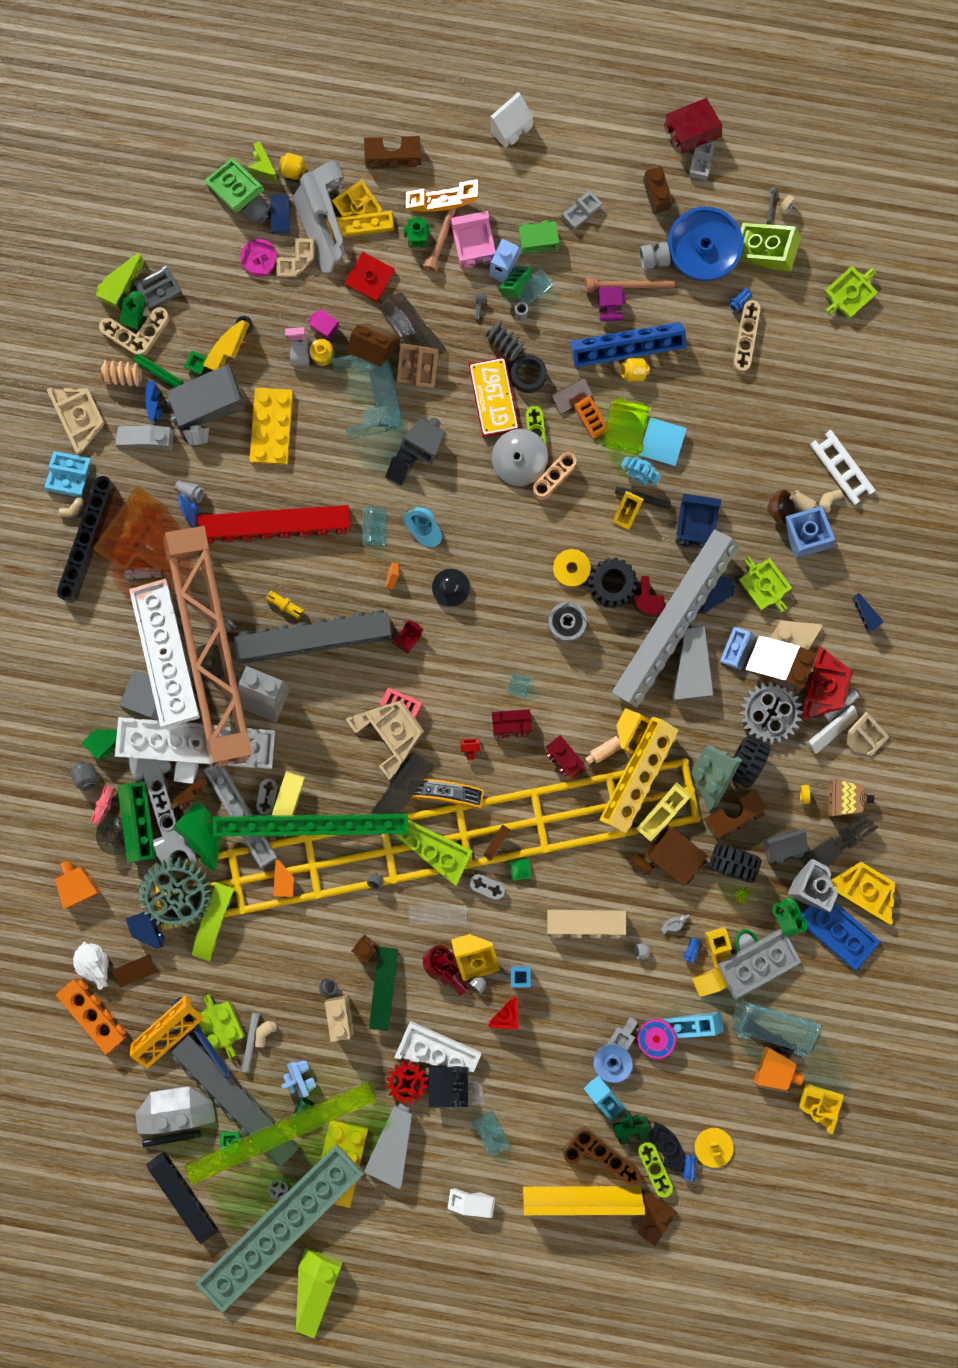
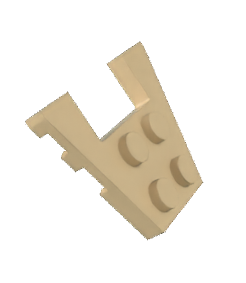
[346,700,424,780]

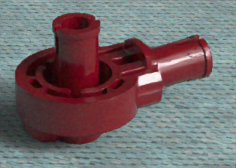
[423,945,469,996]

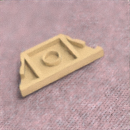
[46,388,105,455]
[770,621,823,650]

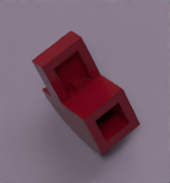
[632,576,664,617]

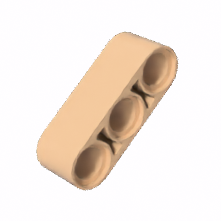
[533,452,577,500]

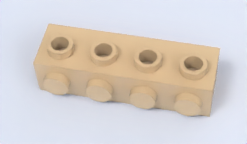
[547,909,626,938]

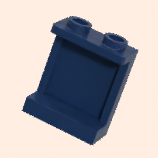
[675,494,721,549]

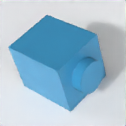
[510,966,531,987]

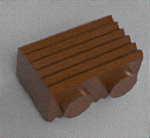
[643,167,673,214]

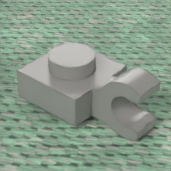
[608,1017,637,1050]

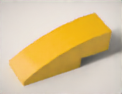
[203,320,249,370]

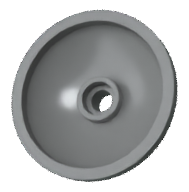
[492,429,548,486]

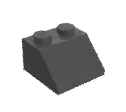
[761,829,808,865]

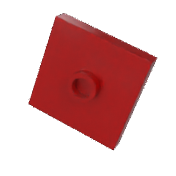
[344,251,395,303]

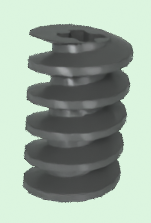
[485,321,526,363]

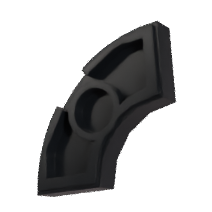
[649,1121,684,1172]

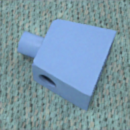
[489,239,521,283]

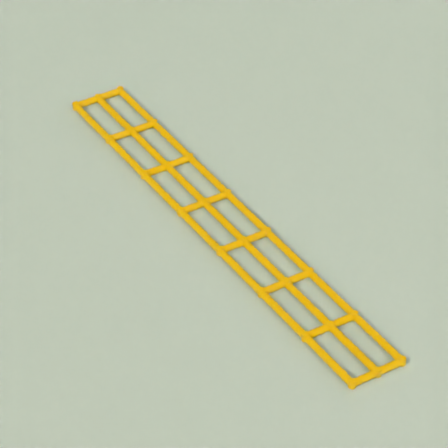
[151,758,701,930]

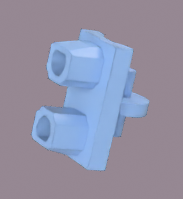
[281,1061,316,1097]

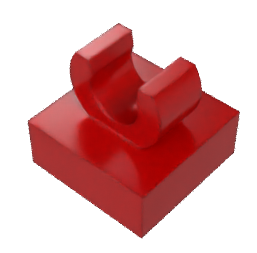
[460,738,480,760]

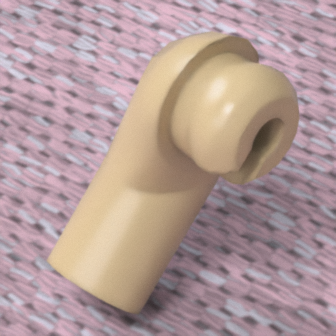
[255,1021,277,1047]

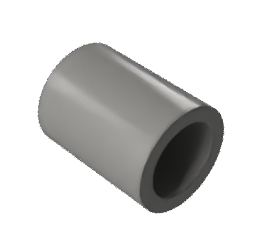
[515,302,528,320]

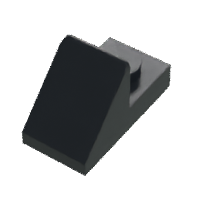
[385,448,418,486]

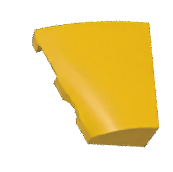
[331,179,382,216]
[799,1083,844,1134]

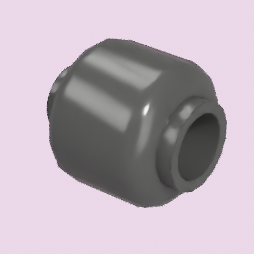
[242,196,270,224]
[70,761,99,791]

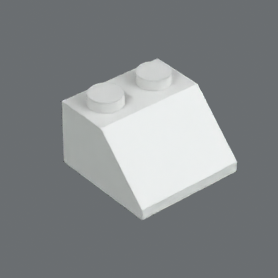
[490,92,533,148]

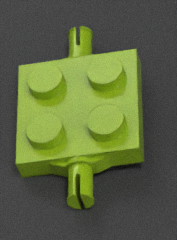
[824,266,878,319]
[738,556,792,612]
[193,994,245,1058]

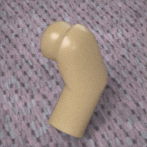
[819,489,843,513]
[59,498,85,517]

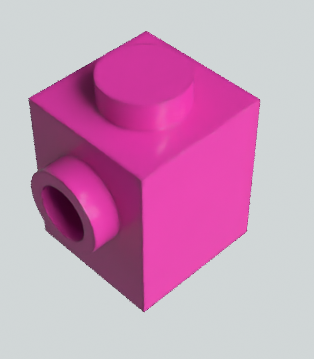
[309,309,340,342]

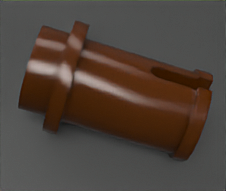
[629,854,655,876]

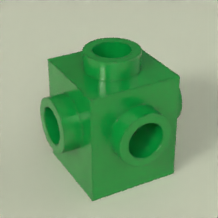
[404,217,430,248]

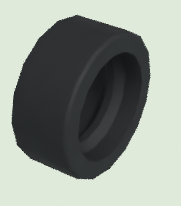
[511,355,547,393]

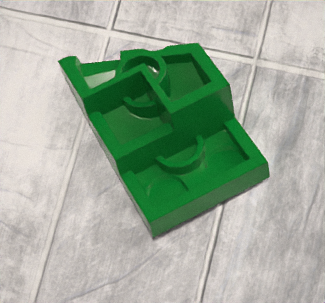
[173,802,222,871]

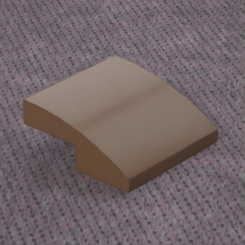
[396,343,439,388]

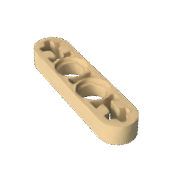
[733,300,760,373]

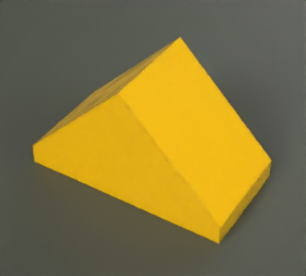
[612,491,643,530]
[692,968,728,997]

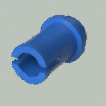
[729,288,753,312]
[683,937,702,963]
[682,1155,698,1181]

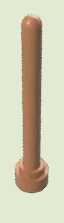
[423,208,457,273]
[585,278,675,293]

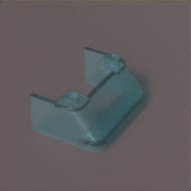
[331,355,402,440]
[730,998,824,1057]

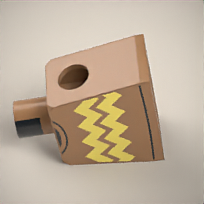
[828,779,875,816]

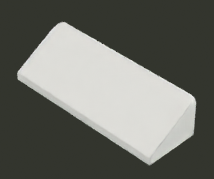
[806,705,858,754]

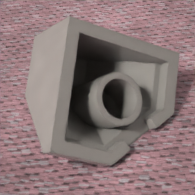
[787,859,838,912]

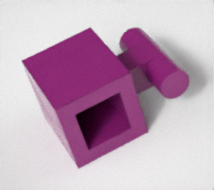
[598,286,626,322]

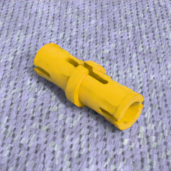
[265,590,304,620]

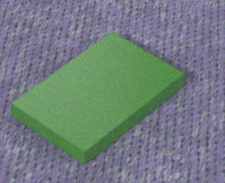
[205,158,264,213]

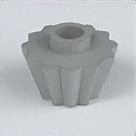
[183,425,209,445]

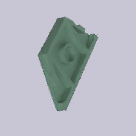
[691,745,742,811]

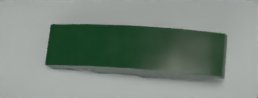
[369,947,398,1031]

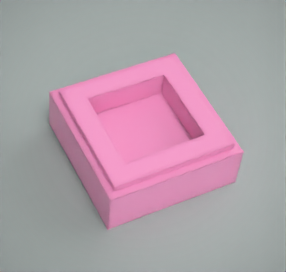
[285,327,307,341]

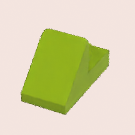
[248,141,278,182]

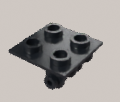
[429,1066,468,1108]

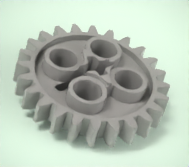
[739,681,803,744]

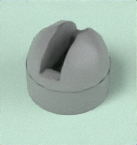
[635,943,650,960]
[469,977,486,994]

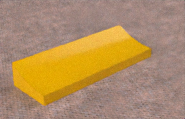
[523,1186,645,1215]

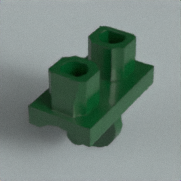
[612,1110,651,1145]

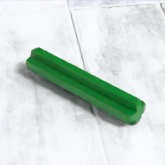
[133,354,184,388]

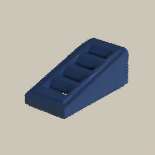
[852,593,883,634]

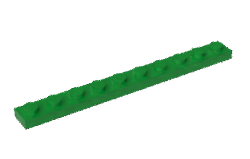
[212,813,409,837]

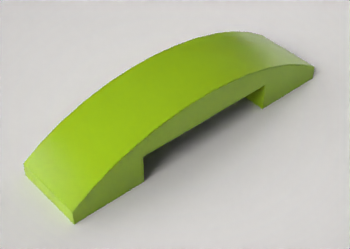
[192,882,235,962]

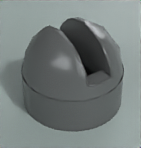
[367,873,384,890]

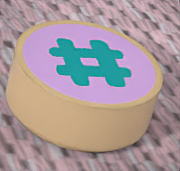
[779,195,796,215]

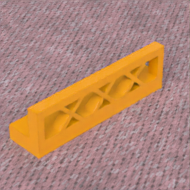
[130,995,203,1069]

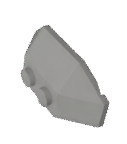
[135,1086,216,1134]

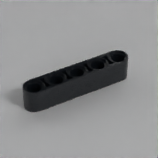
[146,1152,218,1244]

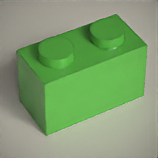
[519,220,559,255]

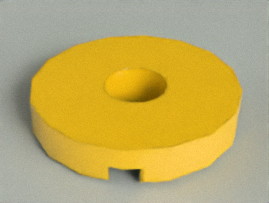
[553,549,591,587]

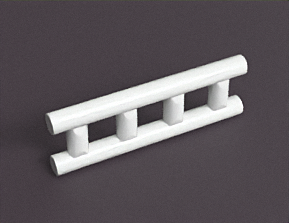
[810,430,876,505]

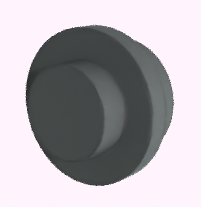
[319,978,338,998]

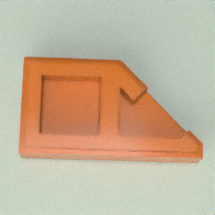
[273,860,295,897]

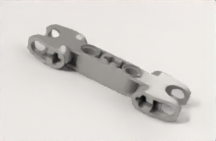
[129,758,199,872]

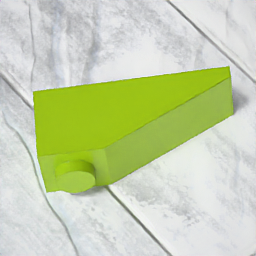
[96,253,144,310]

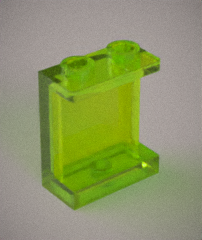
[602,398,650,455]

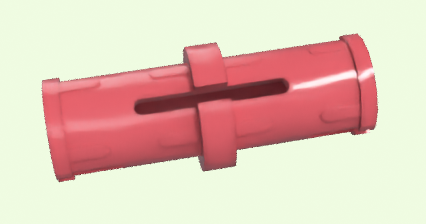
[90,785,116,826]

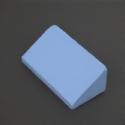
[720,627,755,670]

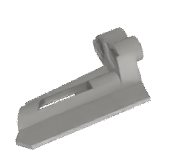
[293,160,344,273]

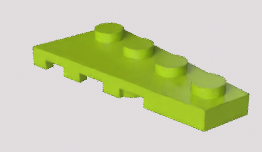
[395,820,473,886]

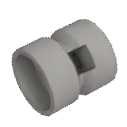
[639,241,670,270]

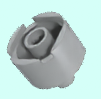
[548,602,587,643]

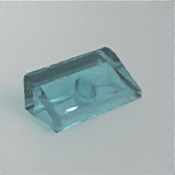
[362,506,386,546]
[472,1110,511,1156]

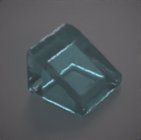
[508,673,531,697]

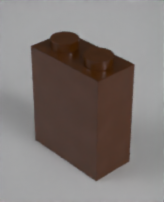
[644,825,708,886]

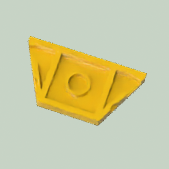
[831,862,895,925]

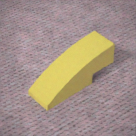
[272,771,305,837]
[636,782,691,841]

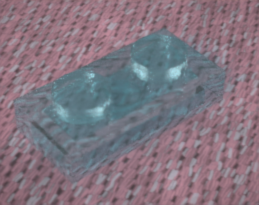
[518,268,554,307]

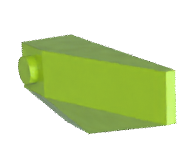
[296,1247,343,1338]

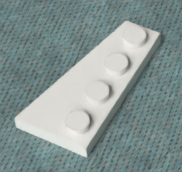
[394,1021,482,1072]

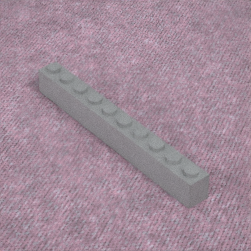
[612,529,740,708]

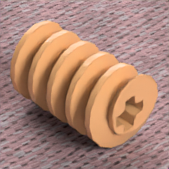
[100,360,142,387]

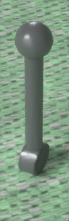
[766,187,777,225]

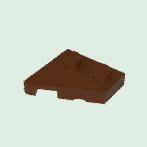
[638,1189,677,1246]

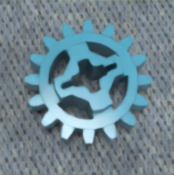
[621,457,661,485]

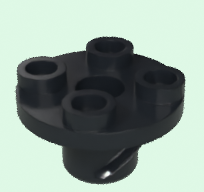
[432,569,470,607]

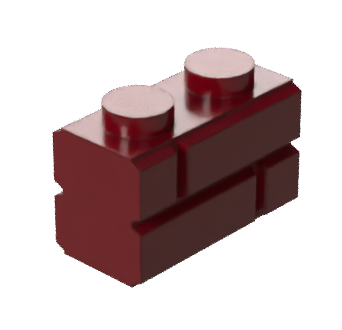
[492,709,532,739]

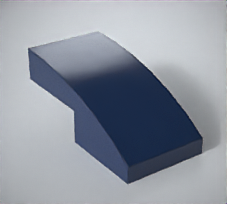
[270,195,291,234]

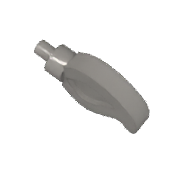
[662,915,690,934]

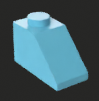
[584,1076,626,1121]

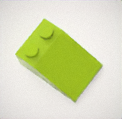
[739,223,801,272]

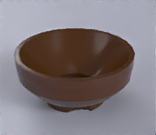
[767,489,794,524]

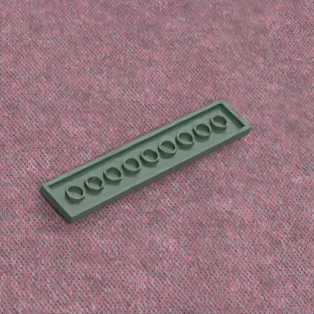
[195,1144,364,1313]

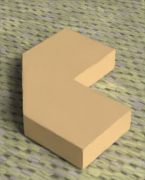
[277,239,315,278]

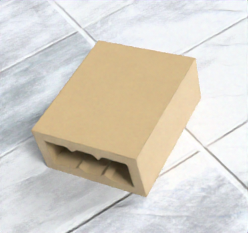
[325,995,354,1042]

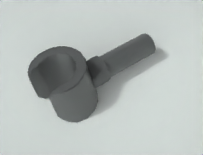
[475,293,486,320]

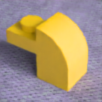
[704,927,732,968]

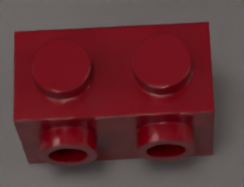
[546,735,586,781]

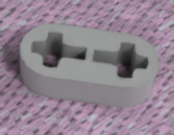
[256,779,278,815]
[470,874,505,900]

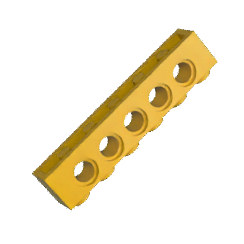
[600,717,679,833]

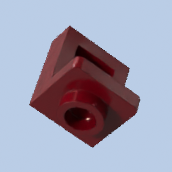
[392,619,424,654]

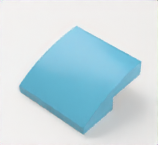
[639,417,687,466]
[44,451,91,498]

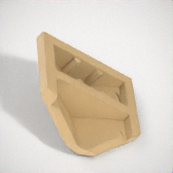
[847,712,889,756]

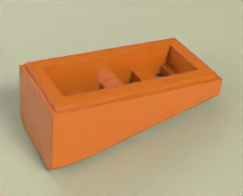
[573,396,609,440]

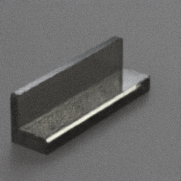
[379,293,446,355]
[369,752,433,814]

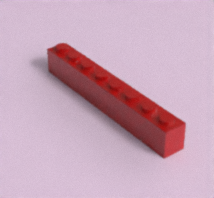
[196,505,351,544]

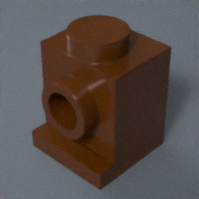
[351,934,379,963]

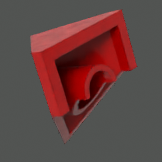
[487,995,518,1029]

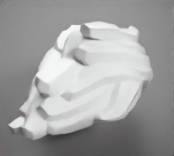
[73,942,109,989]

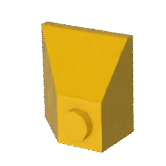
[616,708,650,755]
[451,934,501,982]

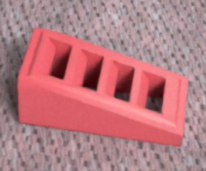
[380,688,423,719]

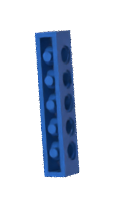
[570,322,687,367]

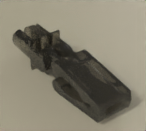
[800,812,879,866]

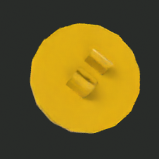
[695,1128,734,1168]

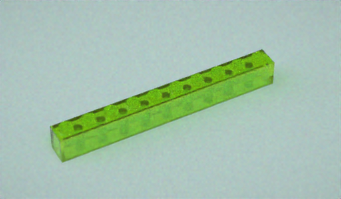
[184,1080,377,1186]

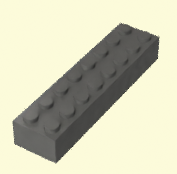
[234,610,393,664]

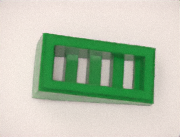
[499,266,534,299]

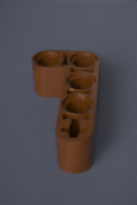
[563,1127,641,1186]

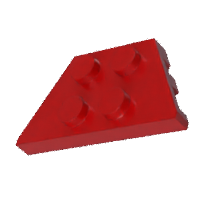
[801,647,853,719]

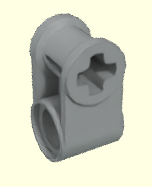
[290,331,311,367]

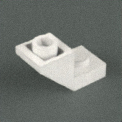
[448,1188,495,1218]

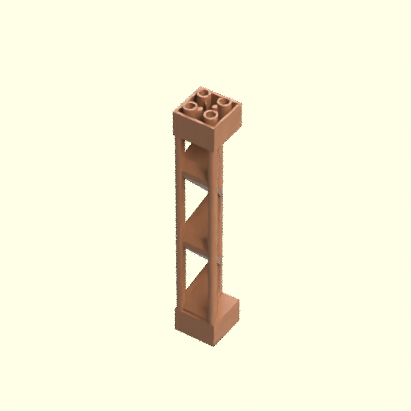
[163,526,252,768]

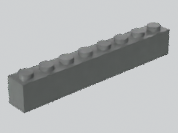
[171,1033,300,1166]

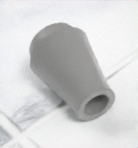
[174,480,204,503]

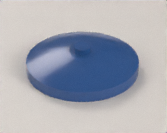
[667,207,743,282]

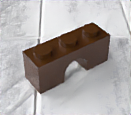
[364,136,421,169]
[704,789,767,840]

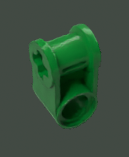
[120,291,145,330]
[772,897,807,937]

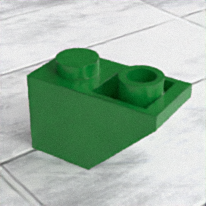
[81,729,117,761]

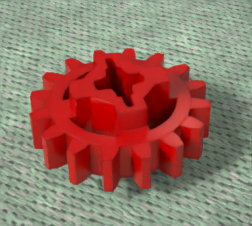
[386,1061,428,1105]

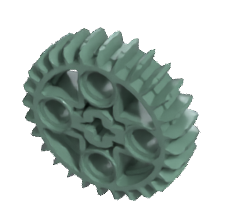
[139,857,212,930]

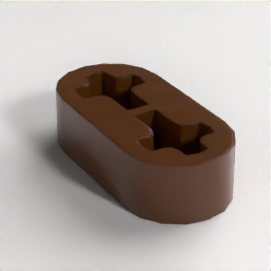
[483,824,511,861]

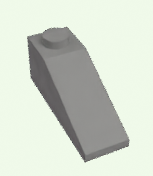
[115,425,174,451]

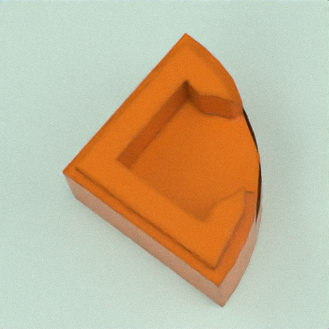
[386,562,399,589]

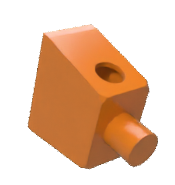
[55,860,101,909]
[753,1046,804,1090]

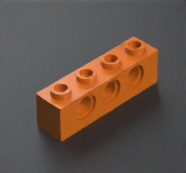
[56,978,128,1055]

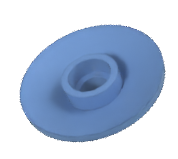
[593,1044,633,1083]

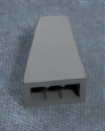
[672,624,713,701]
[364,1103,413,1189]

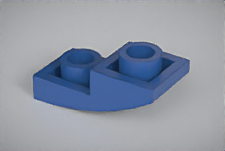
[146,381,163,425]

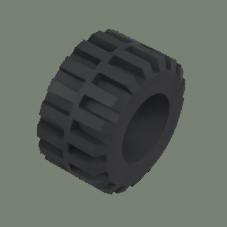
[588,557,638,608]
[732,734,771,788]
[708,844,762,883]

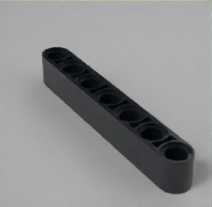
[57,476,115,603]

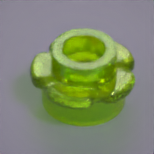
[734,887,751,905]

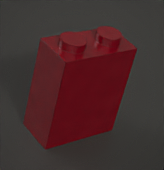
[664,97,722,154]

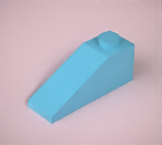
[663,1012,724,1038]

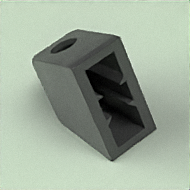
[400,418,444,465]

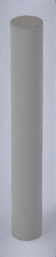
[242,1013,260,1073]

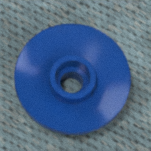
[178,493,200,528]

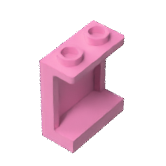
[451,211,496,268]

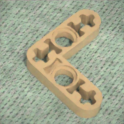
[99,307,169,356]

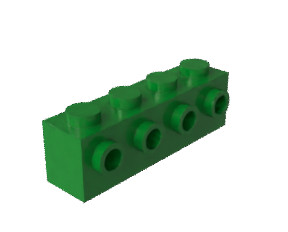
[117,782,156,863]

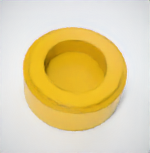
[800,785,810,804]

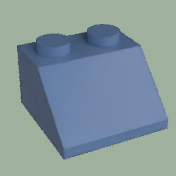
[785,506,835,559]

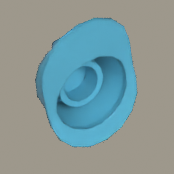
[403,506,442,547]

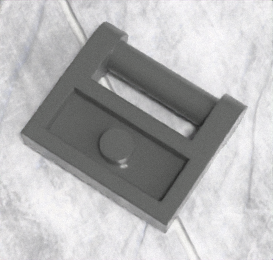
[133,264,183,311]

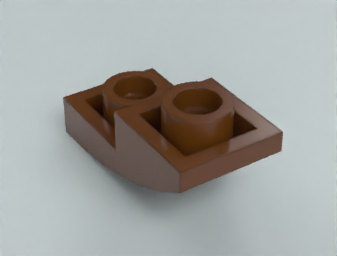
[170,777,208,810]

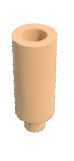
[585,736,622,764]

